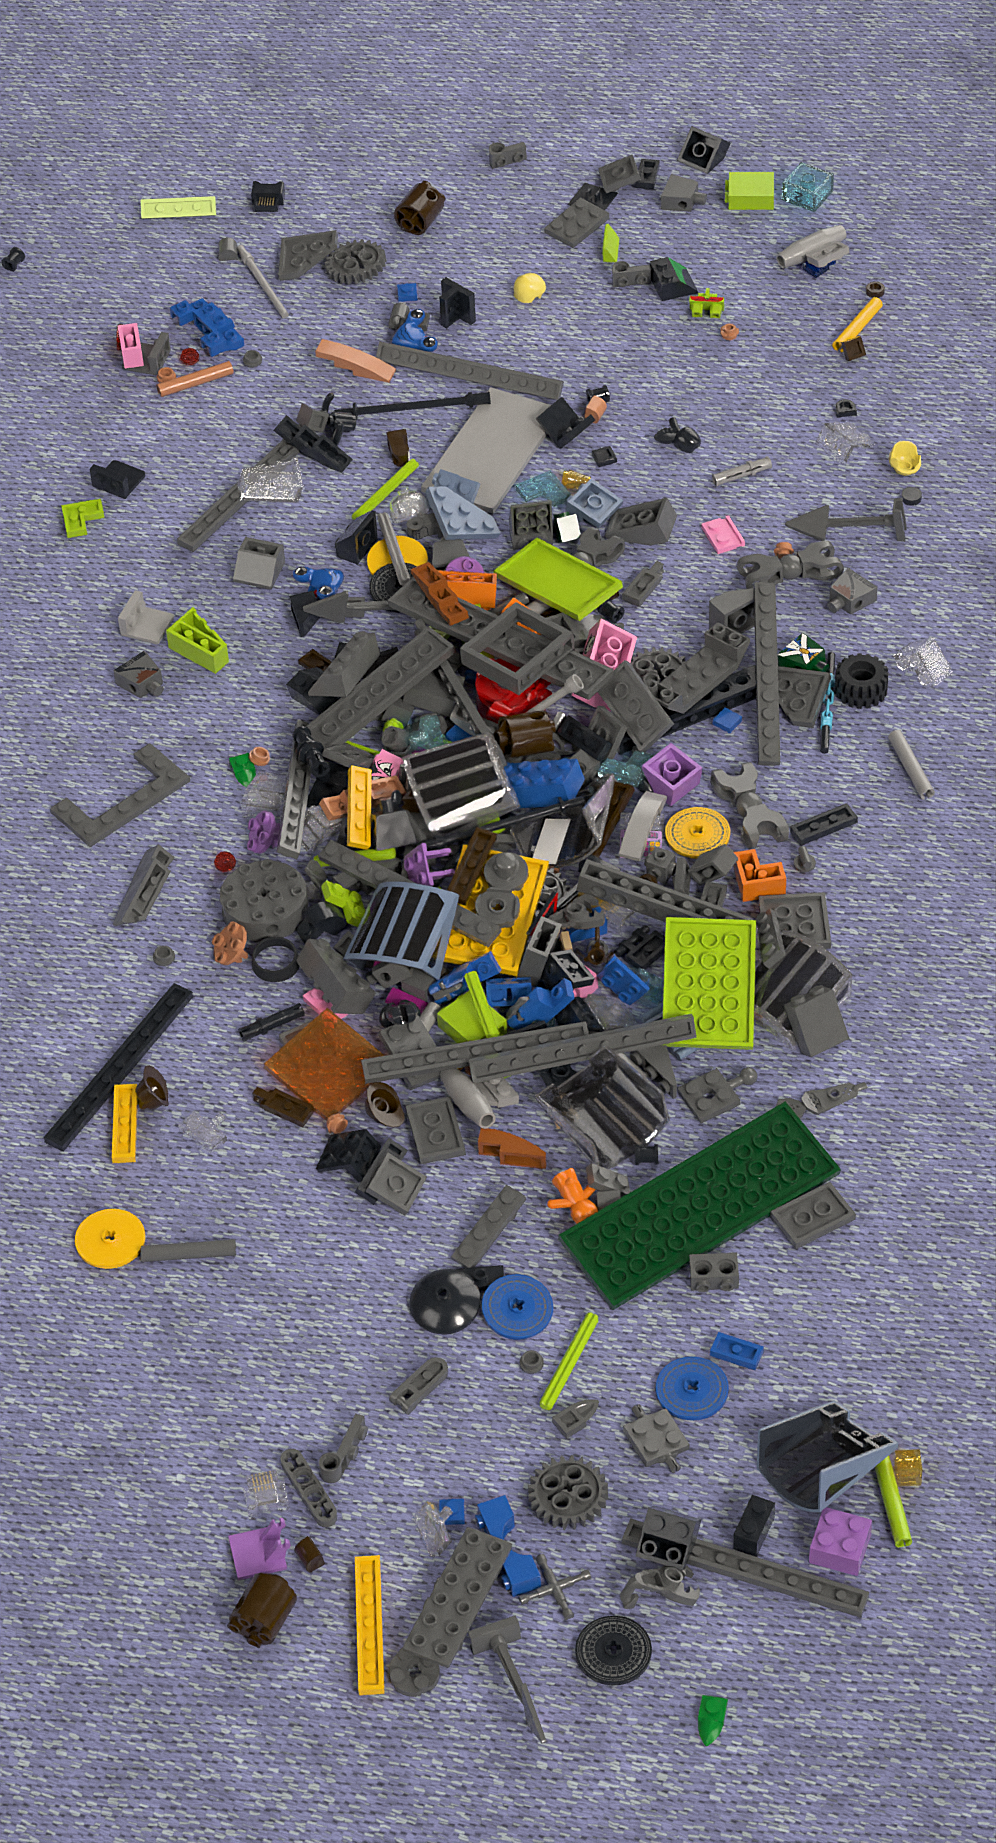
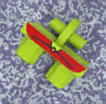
[689,288,725,318]

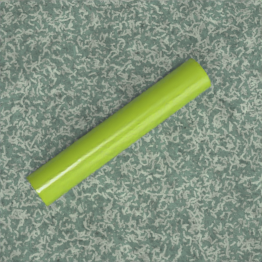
[875,1455,912,1548]

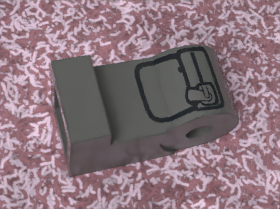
[407,513,443,540]

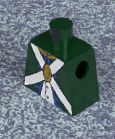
[777,633,830,673]

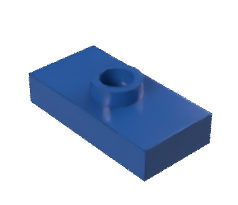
[710,1332,764,1370]

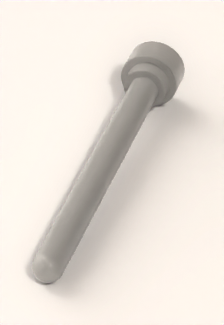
[526,674,584,713]

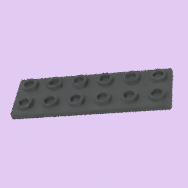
[403,1527,512,1668]

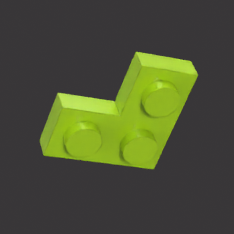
[61,499,105,538]
[321,880,366,927]

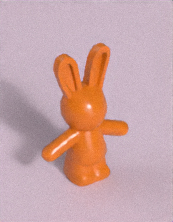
[547,1168,598,1224]

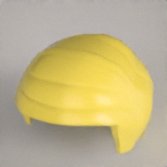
[514,273,546,303]
[889,441,921,476]

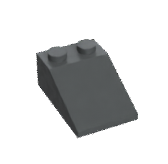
[605,498,677,546]
[709,588,754,634]

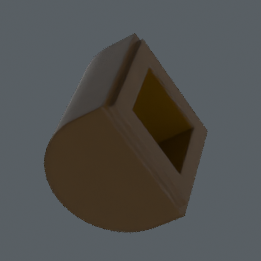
[294,1536,325,1572]

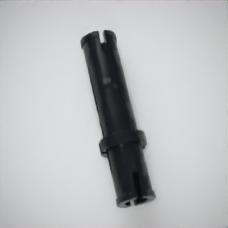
[238,1003,305,1042]

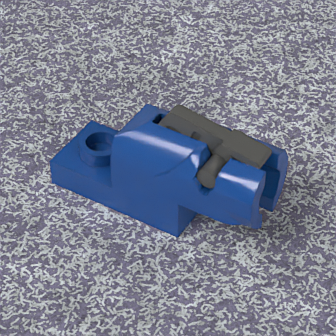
[429,951,502,1005]
[506,978,575,1030]

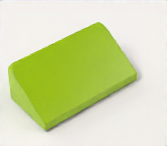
[603,224,619,262]

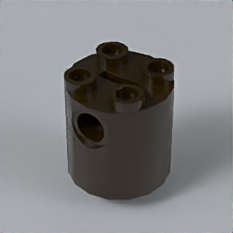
[394,181,446,235]
[494,710,556,758]
[227,1573,297,1648]

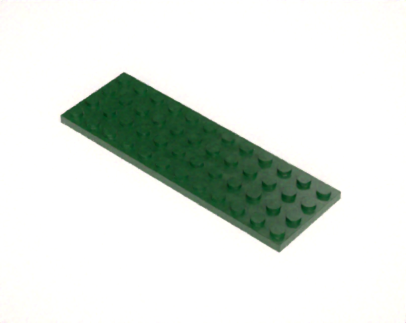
[558,1101,841,1310]

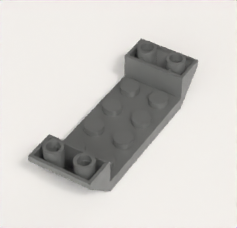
[644,622,750,714]

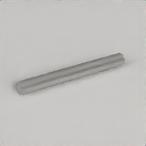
[378,512,410,586]

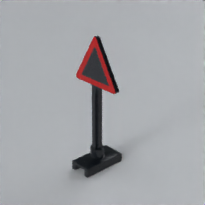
[526,851,621,936]

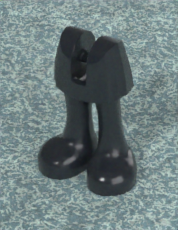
[379,1000,421,1028]

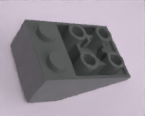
[509,500,553,550]
[547,613,606,649]

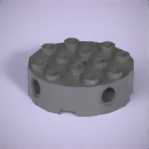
[220,859,309,942]

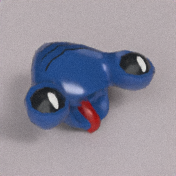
[392,309,438,352]
[293,567,344,600]

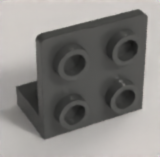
[122,332,171,375]

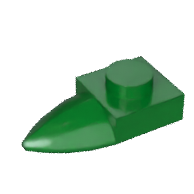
[229,753,256,789]
[698,1695,728,1747]

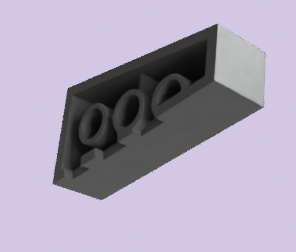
[296,938,376,1014]

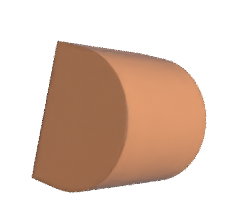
[584,395,607,424]

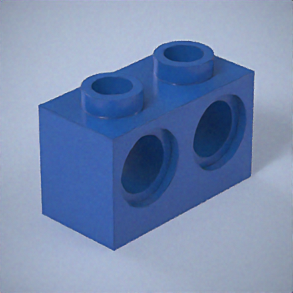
[486,977,532,1007]

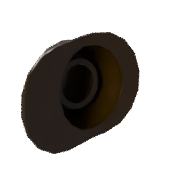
[135,1065,169,1110]
[365,1082,405,1128]

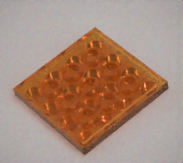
[264,1008,385,1121]

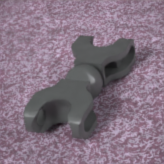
[572,527,625,568]
[736,541,844,589]
[710,762,789,850]

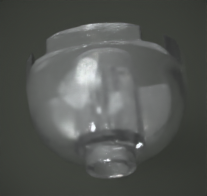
[389,488,430,523]

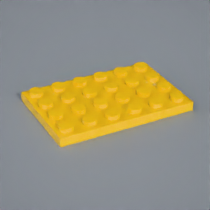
[431,844,549,976]

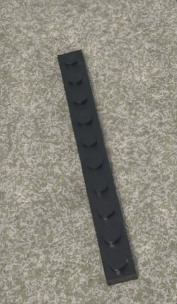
[44,983,193,1152]

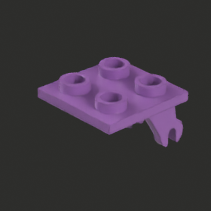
[404,843,455,887]
[228,1518,291,1580]

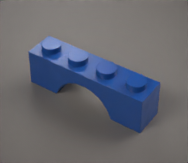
[475,1495,541,1597]

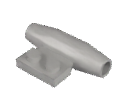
[776,225,850,268]
[440,1068,519,1129]

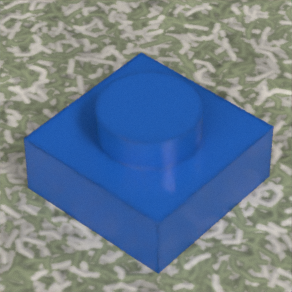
[397,283,418,302]
[439,1499,465,1525]

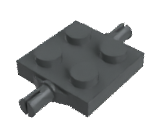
[623,1404,690,1473]

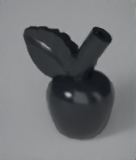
[654,417,701,453]

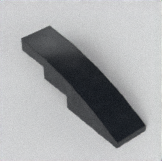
[273,415,353,473]

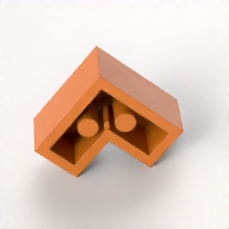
[733,849,786,902]

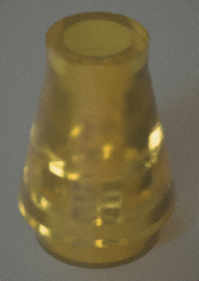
[561,469,591,489]

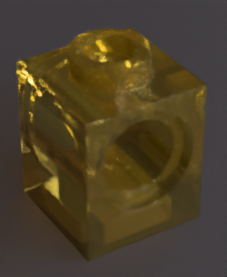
[894,1449,923,1487]

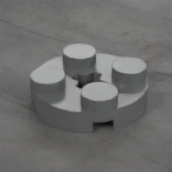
[475,886,520,928]
[388,1647,440,1697]

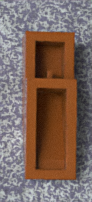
[478,1128,547,1169]

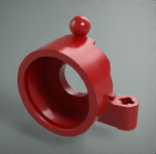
[475,658,552,724]

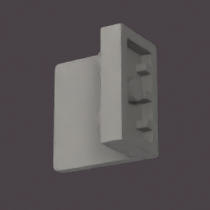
[118,590,174,644]

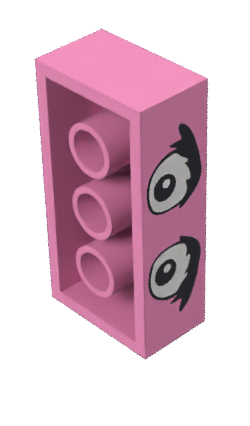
[571,619,637,711]

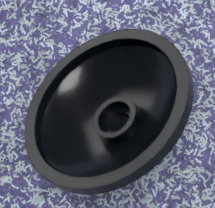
[409,1269,481,1335]

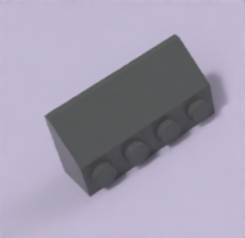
[308,631,380,697]

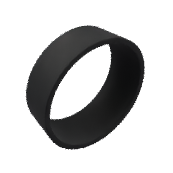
[252,937,300,982]

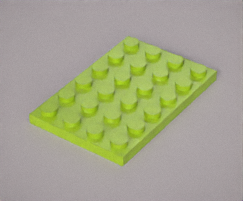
[663,917,756,1050]

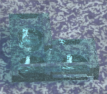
[516,470,571,507]
[598,751,655,787]

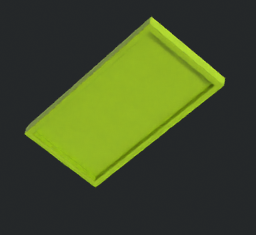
[494,538,623,621]

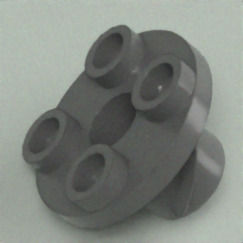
[484,852,528,891]

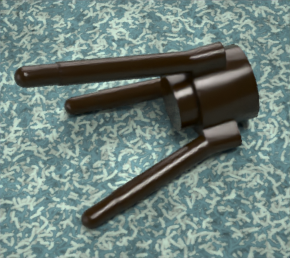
[575,927,614,965]

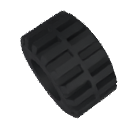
[835,653,889,709]

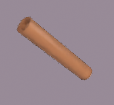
[156,361,234,397]

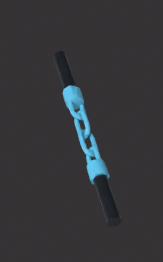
[820,652,835,754]

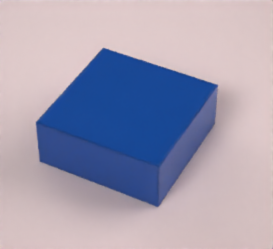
[713,708,742,733]

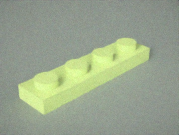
[141,196,216,219]

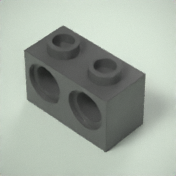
[689,1252,739,1292]

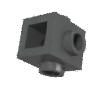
[644,847,676,885]

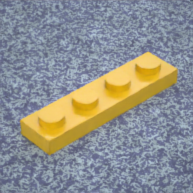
[347,765,372,850]
[112,1084,138,1163]

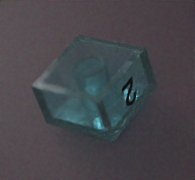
[782,162,834,212]

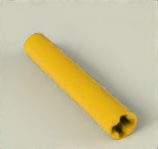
[832,297,883,352]

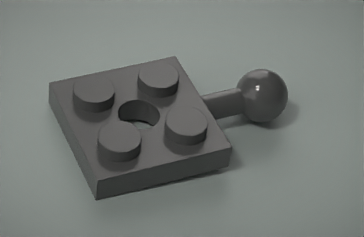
[677,1067,758,1123]

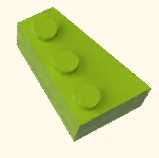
[166,607,229,674]

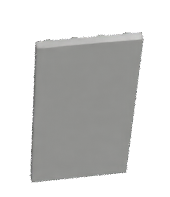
[421,387,551,514]

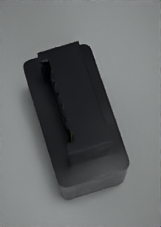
[251,181,285,212]

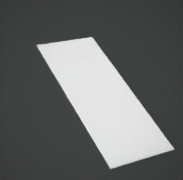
[533,819,571,864]

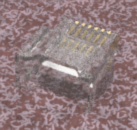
[597,900,646,936]
[243,1470,290,1520]

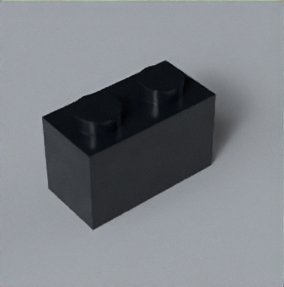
[733,1494,775,1557]

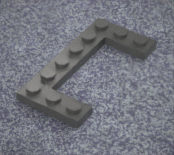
[50,743,190,847]

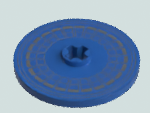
[482,1274,553,1340]
[656,1357,729,1421]

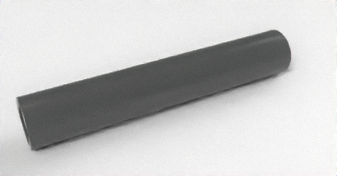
[141,1239,236,1262]

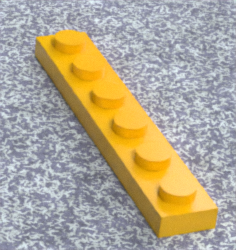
[355,1555,385,1695]

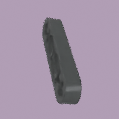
[280,1449,338,1527]

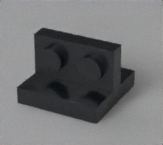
[439,277,476,329]

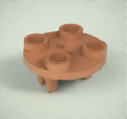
[212,921,248,965]

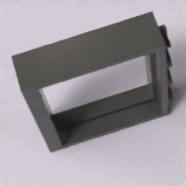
[460,602,575,695]

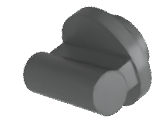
[794,846,816,872]

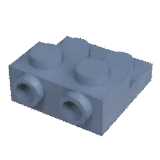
[425,469,481,510]
[565,479,623,529]

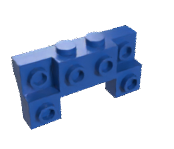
[169,298,244,357]

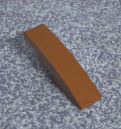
[410,562,469,626]

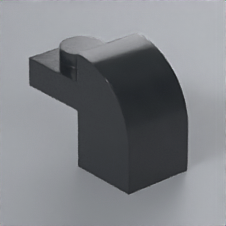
[295,901,348,944]

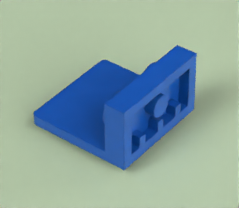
[597,955,650,1005]

